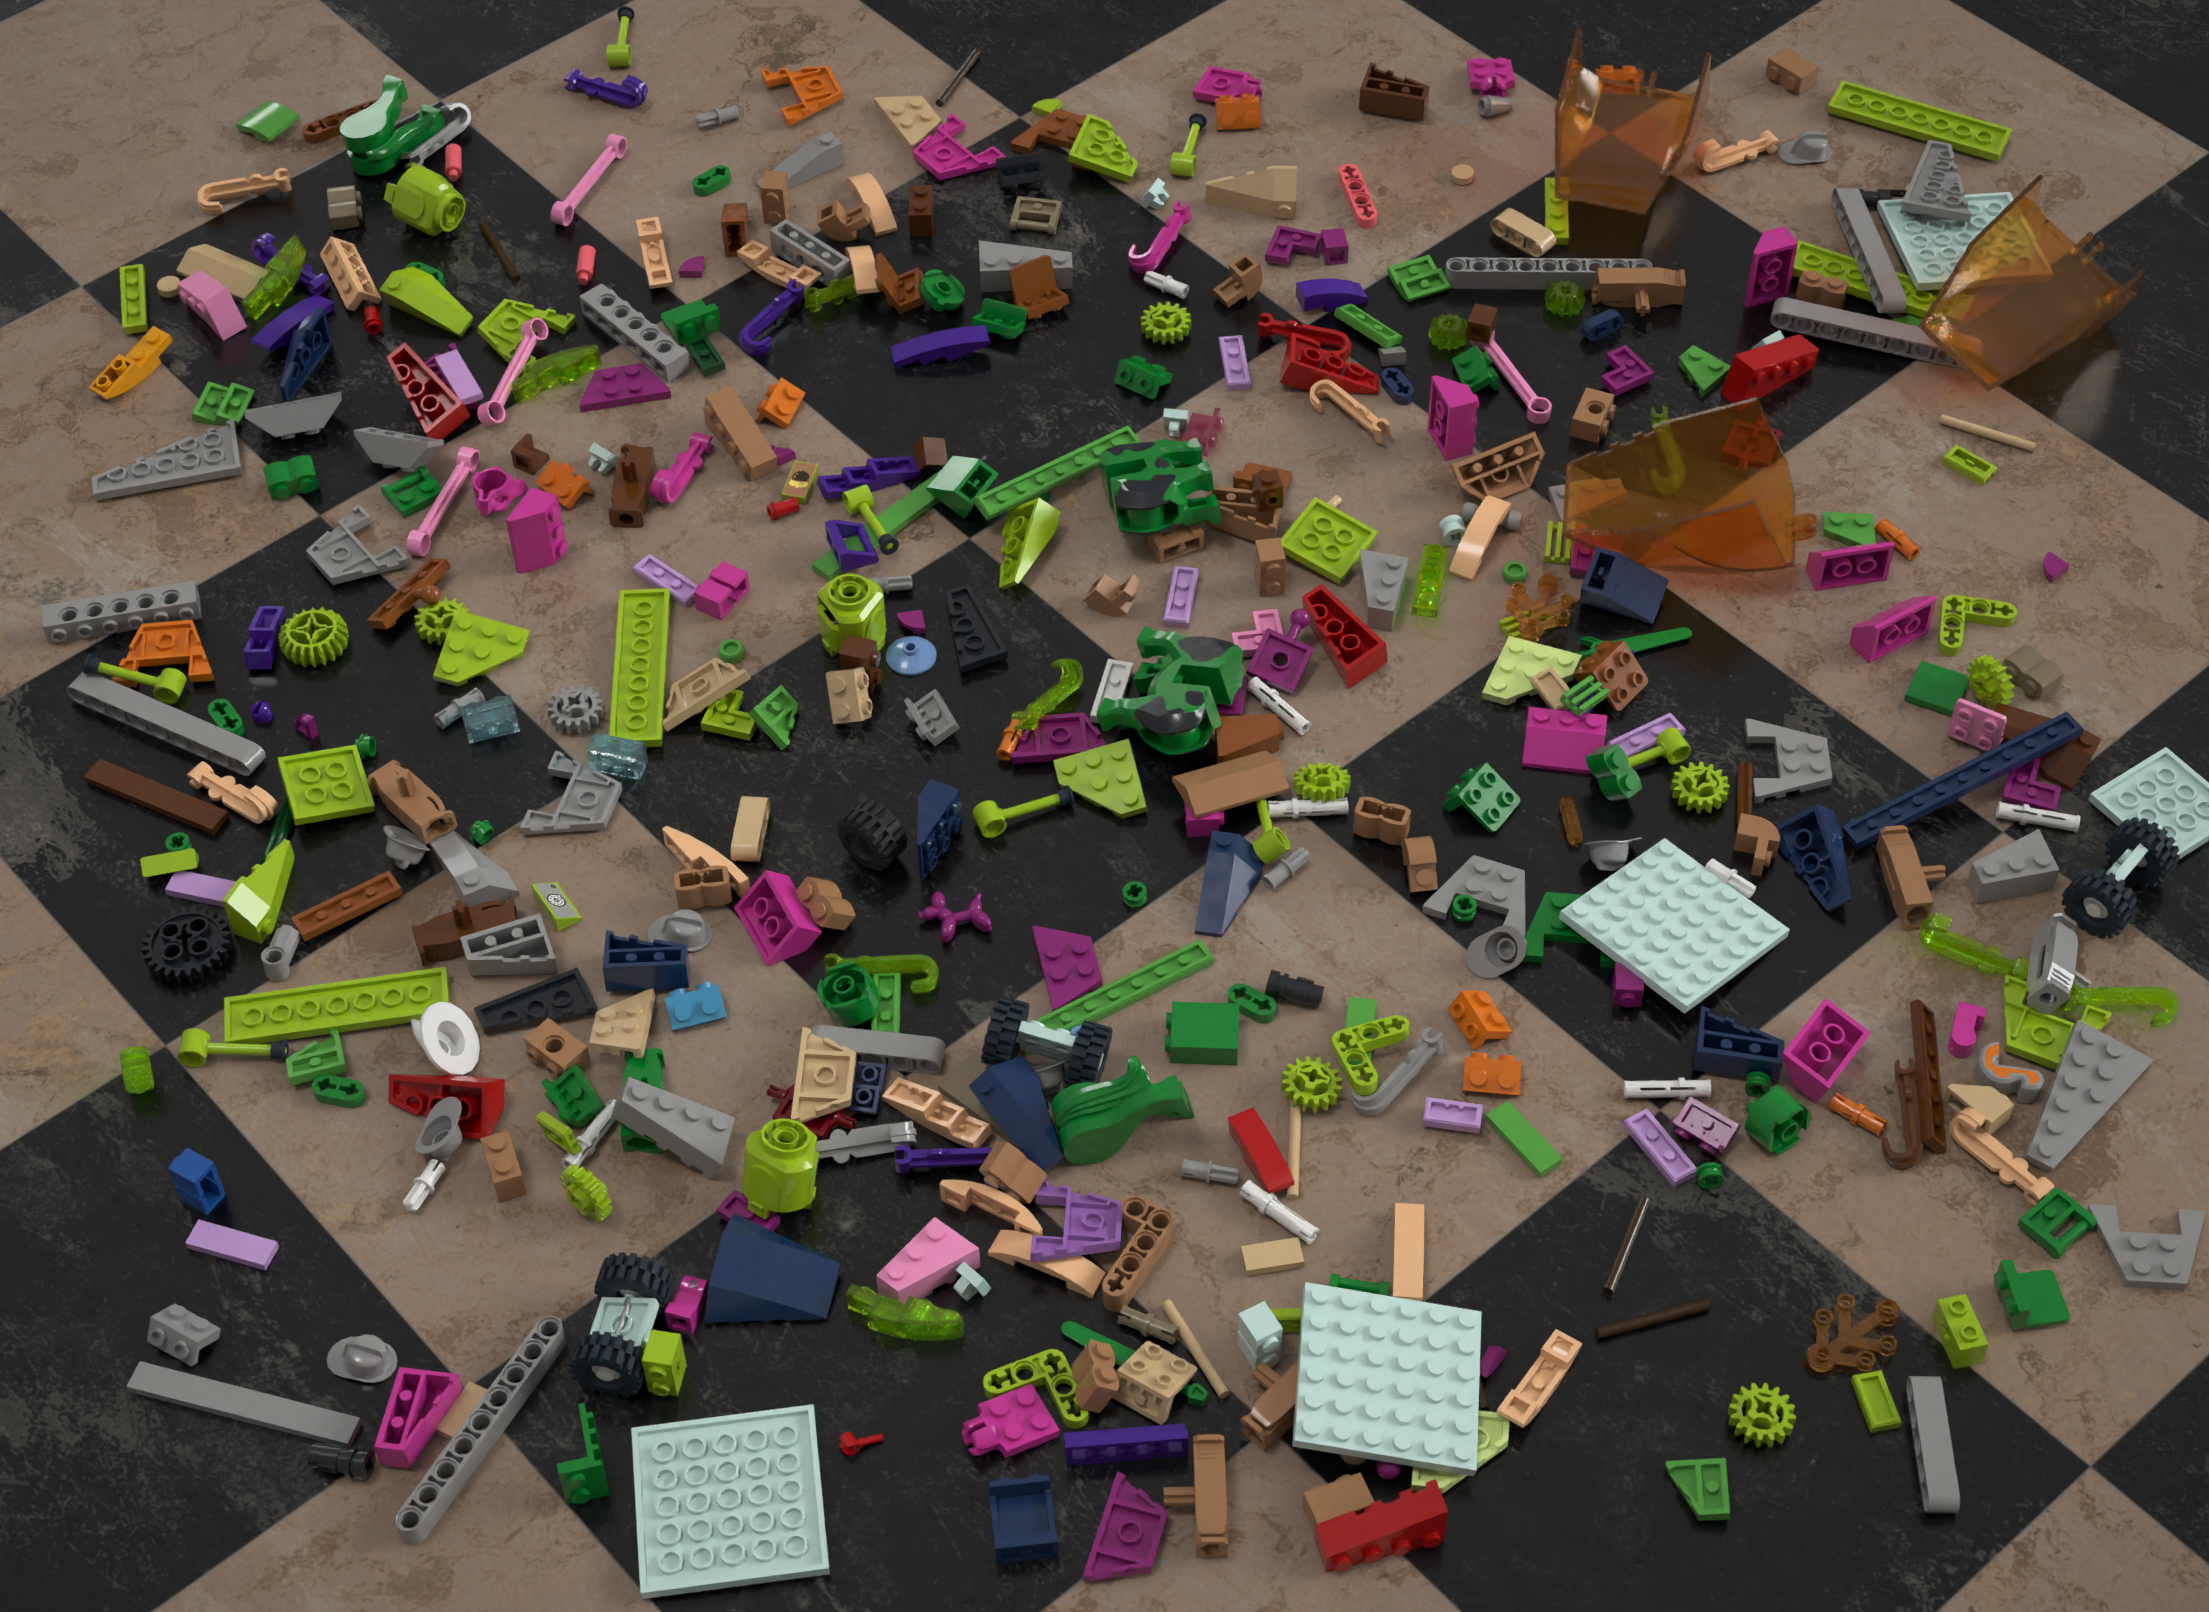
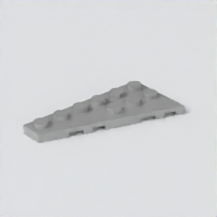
[1901,140,1971,223]
[92,418,242,501]
[2023,1020,2154,1173]

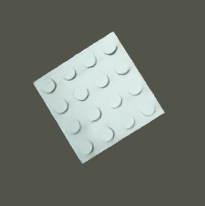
[2089,747,2209,859]

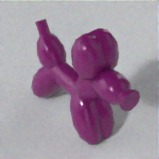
[918,892,992,942]

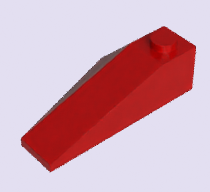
[1280,333,1379,394]
[388,1074,505,1139]

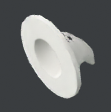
[411,1002,480,1076]

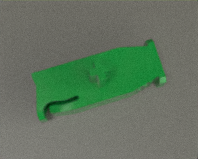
[621,1048,665,1154]

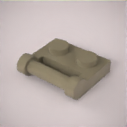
[1010,196,1062,235]

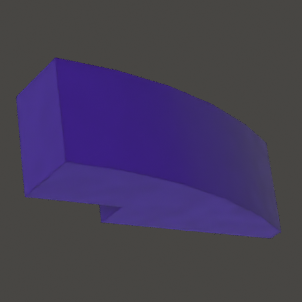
[1295,278,1369,313]
[243,606,285,669]

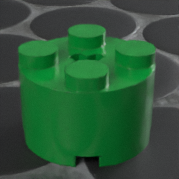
[817,962,881,1027]
[1744,1085,1811,1154]

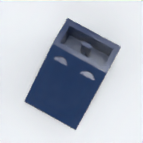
[1580,547,1669,624]
[917,779,963,879]

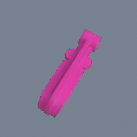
[1129,200,1192,274]
[649,432,714,504]

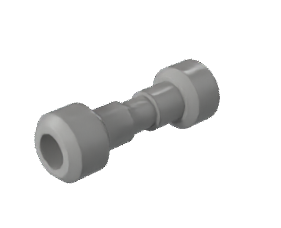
[1461,502,1522,531]

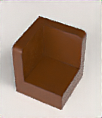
[1466,304,1498,344]
[511,433,550,476]
[912,437,948,472]

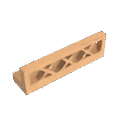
[320,237,382,311]

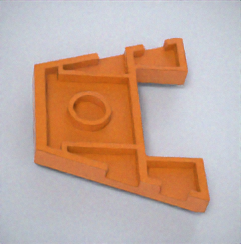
[760,66,843,127]
[111,620,214,687]

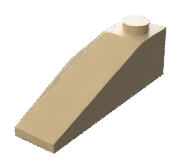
[1205,166,1297,219]

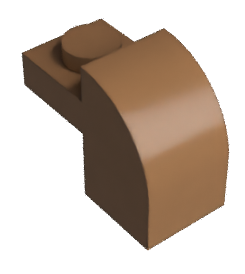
[817,200,871,241]
[1213,252,1263,308]
[1083,573,1141,617]
[1734,813,1780,876]
[1401,836,1438,892]

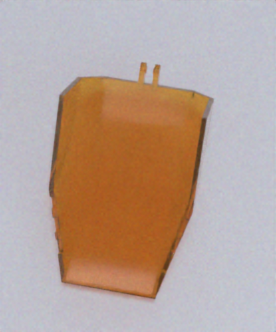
[1555,28,1711,216]
[1918,174,2146,392]
[1562,397,1816,575]

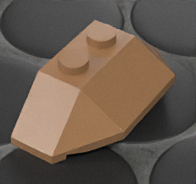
[1450,432,1545,502]

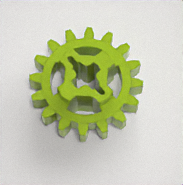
[1141,302,1191,344]
[414,597,469,645]
[1967,654,2015,710]
[1293,762,1350,803]
[1671,762,1730,813]
[1280,1056,1342,1113]
[559,1164,613,1222]
[1728,1383,1796,1447]

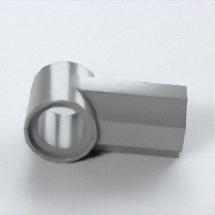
[261,925,301,982]

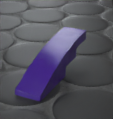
[251,294,335,352]
[891,325,991,369]
[816,456,920,499]

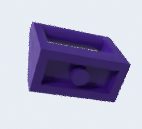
[825,520,879,573]

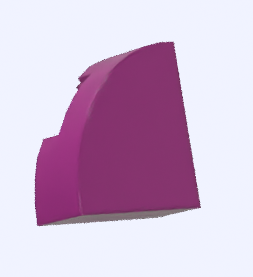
[679,256,705,277]
[770,445,796,466]
[2043,551,2069,583]
[897,610,926,634]
[294,713,319,739]
[1480,1346,1507,1378]

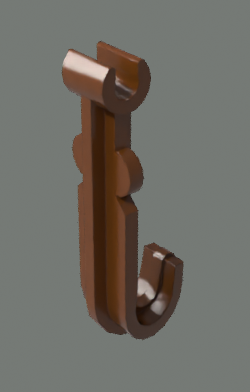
[1882,1058,1923,1170]

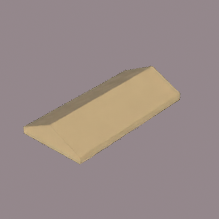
[176,244,278,304]

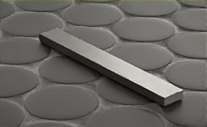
[126,1361,362,1449]

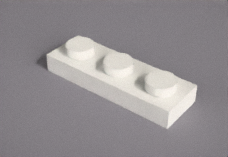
[1090,659,1133,723]

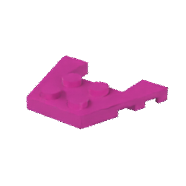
[913,114,1006,180]

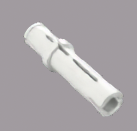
[1247,677,1311,735]
[1267,797,1348,819]
[1996,801,2080,833]
[1624,1077,1711,1100]
[560,1099,616,1169]
[1239,1180,1319,1244]

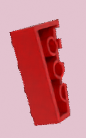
[1720,334,1819,409]
[387,342,471,439]
[1302,583,1388,689]
[1314,1479,1448,1572]

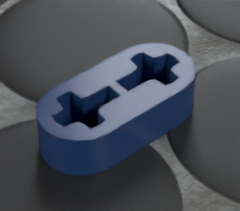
[1581,309,1624,341]
[1381,367,1414,405]

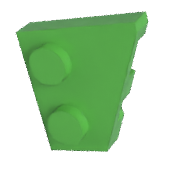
[1678,345,1731,397]
[1822,512,1876,546]
[748,685,798,750]
[285,1029,347,1086]
[1666,1458,1731,1521]

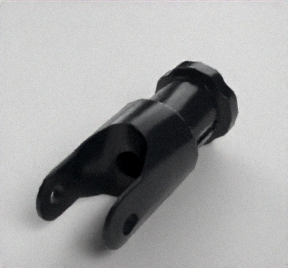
[1859,189,1907,209]

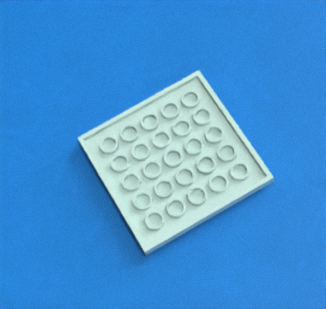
[1877,192,2053,291]
[1559,838,1790,1014]
[1292,1282,1481,1476]
[631,1404,830,1599]

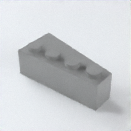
[979,241,1073,292]
[611,1077,735,1180]

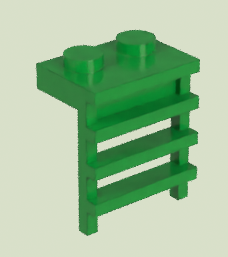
[557,1403,609,1505]

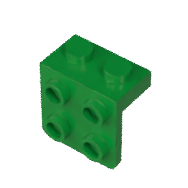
[661,300,721,345]
[1442,762,1520,833]
[1994,1259,2070,1330]

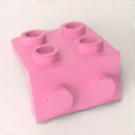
[1947,698,2007,751]

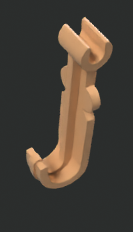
[1693,130,1780,172]
[197,168,292,215]
[1310,380,1391,444]
[187,761,279,824]
[1949,1107,2054,1206]

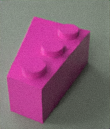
[374,1367,463,1469]

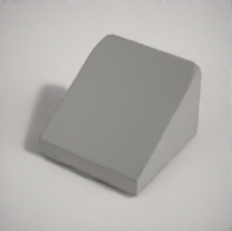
[1378,346,1406,367]

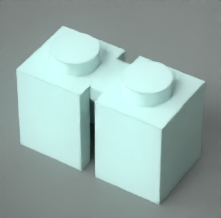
[1237,1301,1283,1371]

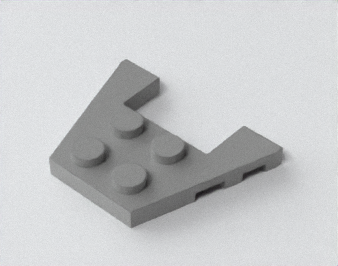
[306,504,409,585]
[1744,719,1832,803]
[520,751,622,835]
[1423,855,1525,938]
[2087,1204,2205,1290]

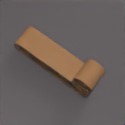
[1102,1196,1173,1312]

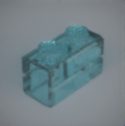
[460,695,520,744]
[587,733,648,779]

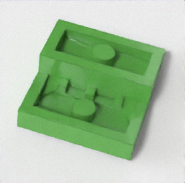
[235,101,300,141]
[1387,254,1451,302]
[191,381,255,426]

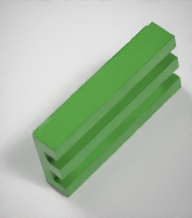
[1559,675,1611,716]

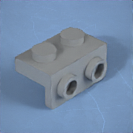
[904,689,960,746]
[147,1304,221,1366]

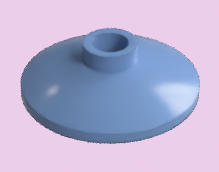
[886,636,937,676]

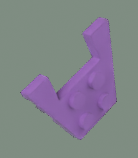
[1030,1179,1123,1262]

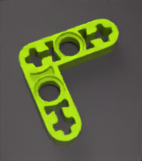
[1938,595,2017,656]
[1332,1015,1409,1095]
[983,1349,1089,1429]

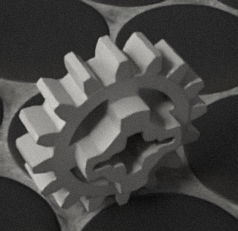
[547,684,604,734]

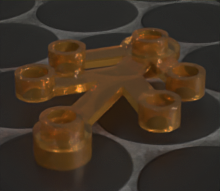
[1505,573,1576,642]
[1806,1293,1900,1372]

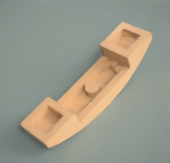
[847,173,897,236]
[636,217,673,289]
[737,239,822,289]
[845,245,880,294]
[1449,495,1511,582]
[939,1180,1043,1236]
[988,1230,1106,1298]
[1496,1329,1582,1428]

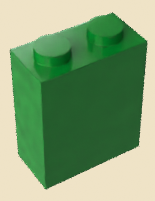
[1165,1001,1239,1065]

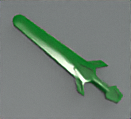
[1566,627,1692,661]
[1061,1321,1209,1407]

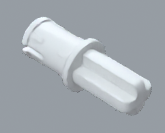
[1144,271,1189,299]
[1705,858,1756,898]
[402,1159,446,1212]

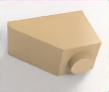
[1943,1084,2014,1135]

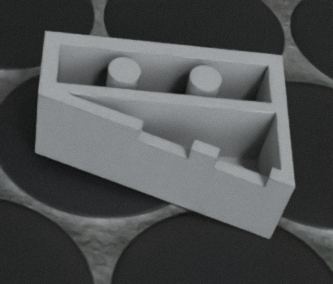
[1358,549,1409,632]
[1967,829,2059,904]
[460,913,558,976]

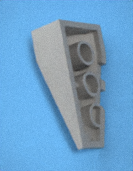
[757,131,844,189]
[429,831,519,907]

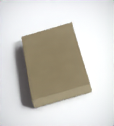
[938,1051,1055,1152]

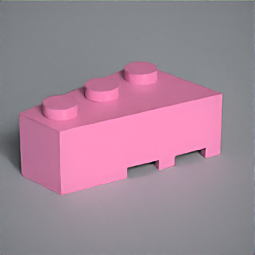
[177,270,247,341]
[876,1217,980,1310]

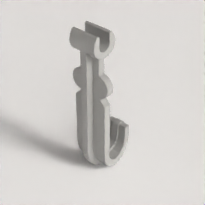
[400,102,471,168]
[1351,1027,1444,1117]
[815,1121,917,1164]

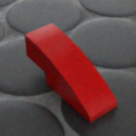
[1228,1107,1294,1194]

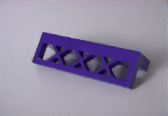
[1064,1423,1188,1466]

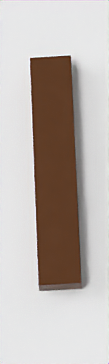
[84,759,229,835]
[1910,999,1946,1154]

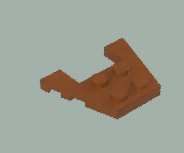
[1011,109,1091,171]

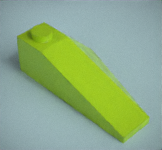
[379,266,474,337]
[999,498,1061,589]
[222,839,295,944]

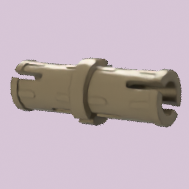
[1118,1305,1179,1345]

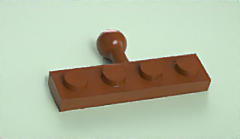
[367,558,451,629]

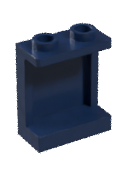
[988,1474,1059,1563]

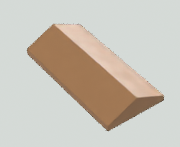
[1172,750,1290,819]

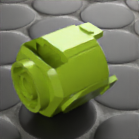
[384,162,466,236]
[817,574,887,657]
[741,1119,819,1219]

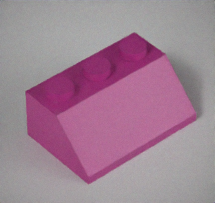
[1744,226,1798,308]
[1427,375,1479,461]
[506,487,567,574]
[1805,542,1895,591]
[1849,596,1937,664]
[1522,707,1607,774]
[734,870,822,966]
[1781,998,1871,1103]

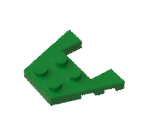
[1522,892,1617,968]

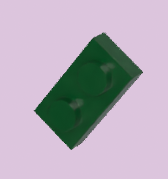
[684,334,725,377]

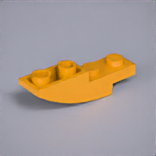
[88,326,173,400]

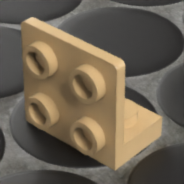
[1112,1341,1197,1425]

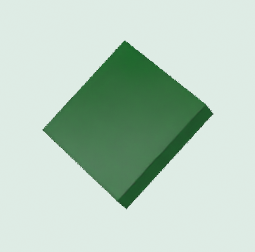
[1904,660,1970,717]

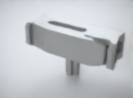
[2027,912,2091,1014]

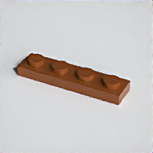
[291,871,403,942]

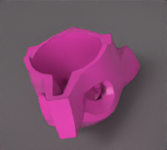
[472,466,528,516]

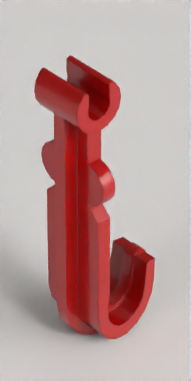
[1257,313,1351,361]

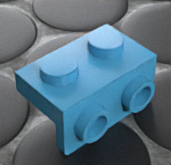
[664,982,727,1031]

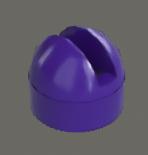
[251,701,273,723]

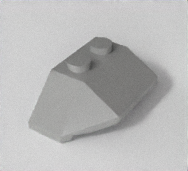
[244,392,342,439]
[354,427,444,472]

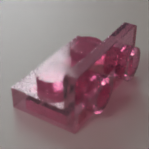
[1182,408,1224,457]

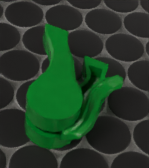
[340,74,446,176]
[1051,1055,1195,1164]

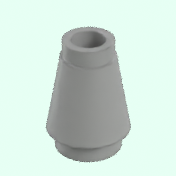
[1478,95,1512,117]

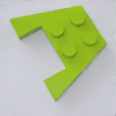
[478,299,576,377]
[2003,974,2112,1070]

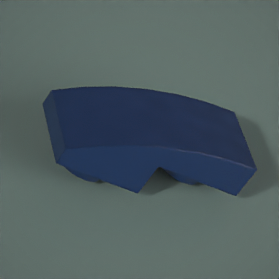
[848,1061,887,1115]

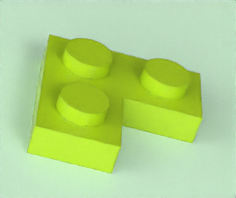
[701,689,758,741]

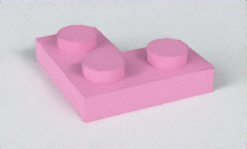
[1231,609,1283,657]

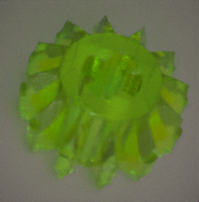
[1545,279,1585,317]
[1429,313,1467,351]
[119,1045,155,1094]

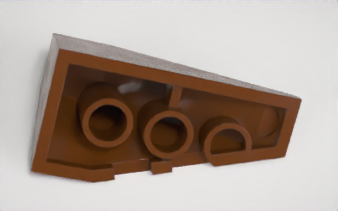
[1993,703,2102,791]

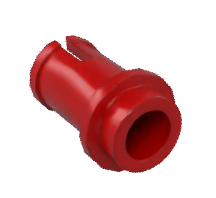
[364,306,383,335]
[766,497,800,520]

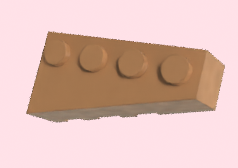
[703,385,777,481]

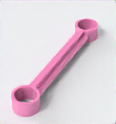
[551,134,627,226]
[477,317,548,427]
[1470,330,1552,424]
[406,446,480,557]

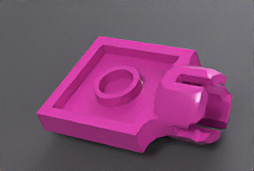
[1467,58,1515,98]
[1193,66,1263,102]
[962,1384,1060,1458]

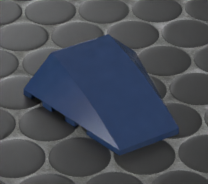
[704,1213,841,1325]

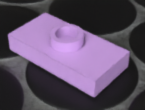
[1422,1097,1483,1134]

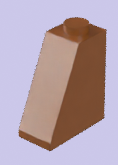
[721,203,749,257]
[1215,714,1284,764]

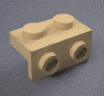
[826,667,873,724]

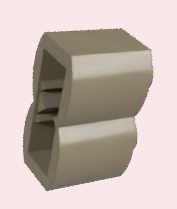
[327,185,363,230]
[2002,644,2064,700]

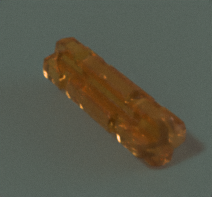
[1559,797,1583,844]

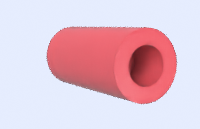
[445,144,462,182]
[575,245,596,285]

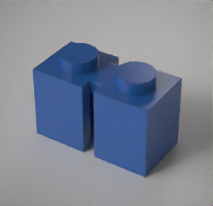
[168,1148,226,1215]

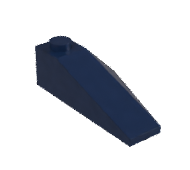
[279,308,333,403]
[1775,804,1852,912]
[1195,831,1264,938]
[969,1056,1064,1173]

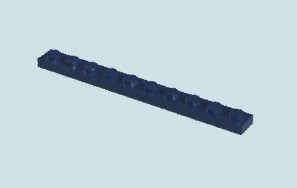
[1842,711,2083,850]

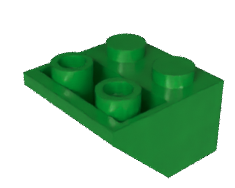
[926,456,999,519]

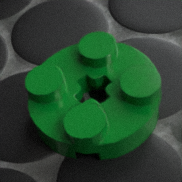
[918,270,965,311]

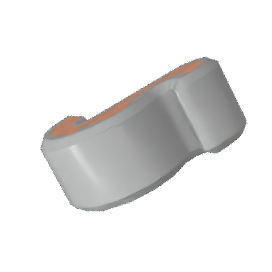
[1975,1042,2044,1103]

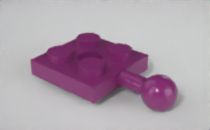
[1246,609,1314,695]

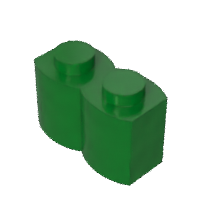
[263,455,319,500]
[1586,744,1642,801]

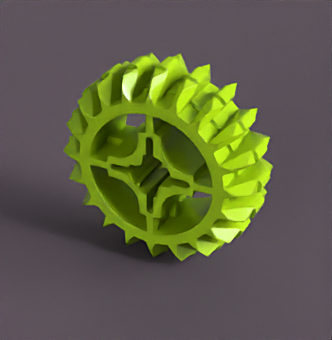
[279,607,349,668]

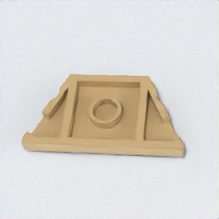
[874,96,942,152]
[662,657,751,731]
[589,989,656,1058]
[791,1027,856,1123]

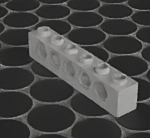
[579,283,690,383]
[42,580,202,644]

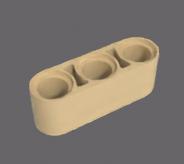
[1490,208,1556,258]
[731,796,770,862]

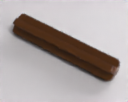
[1737,761,1753,825]

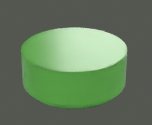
[1502,561,1528,585]
[718,639,744,664]

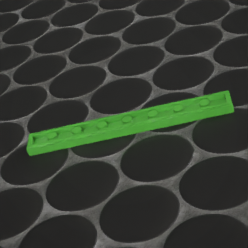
[973,425,1141,520]
[812,469,942,581]
[1020,939,1214,1057]

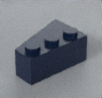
[603,930,690,992]
[1693,1006,1785,1083]

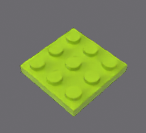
[1281,497,1378,585]
[278,745,375,825]

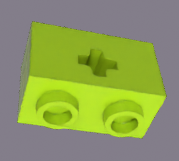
[1931,1294,1989,1369]
[642,1330,687,1396]

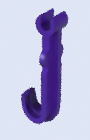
[563,69,648,108]
[251,232,331,296]
[739,279,804,356]
[895,1145,994,1188]

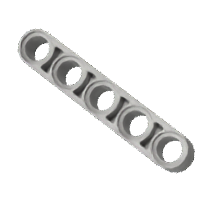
[811,1025,946,1074]
[1906,1376,1960,1513]

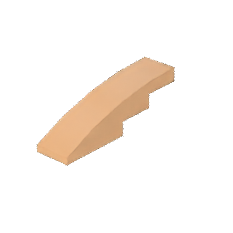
[662,826,750,899]
[881,1077,993,1148]
[1393,1203,1424,1302]

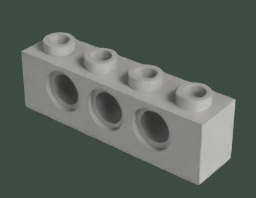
[770,219,852,292]

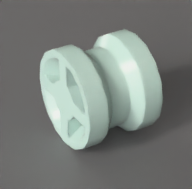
[1439,515,1466,546]

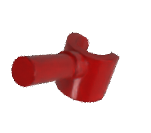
[839,1432,883,1456]

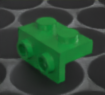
[971,298,1027,339]
[1452,345,1499,394]
[1114,355,1173,399]
[541,1064,606,1129]

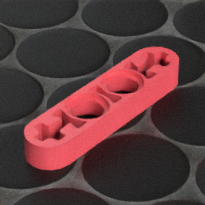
[1339,164,1377,229]

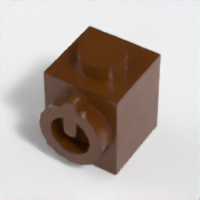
[1252,469,1284,512]

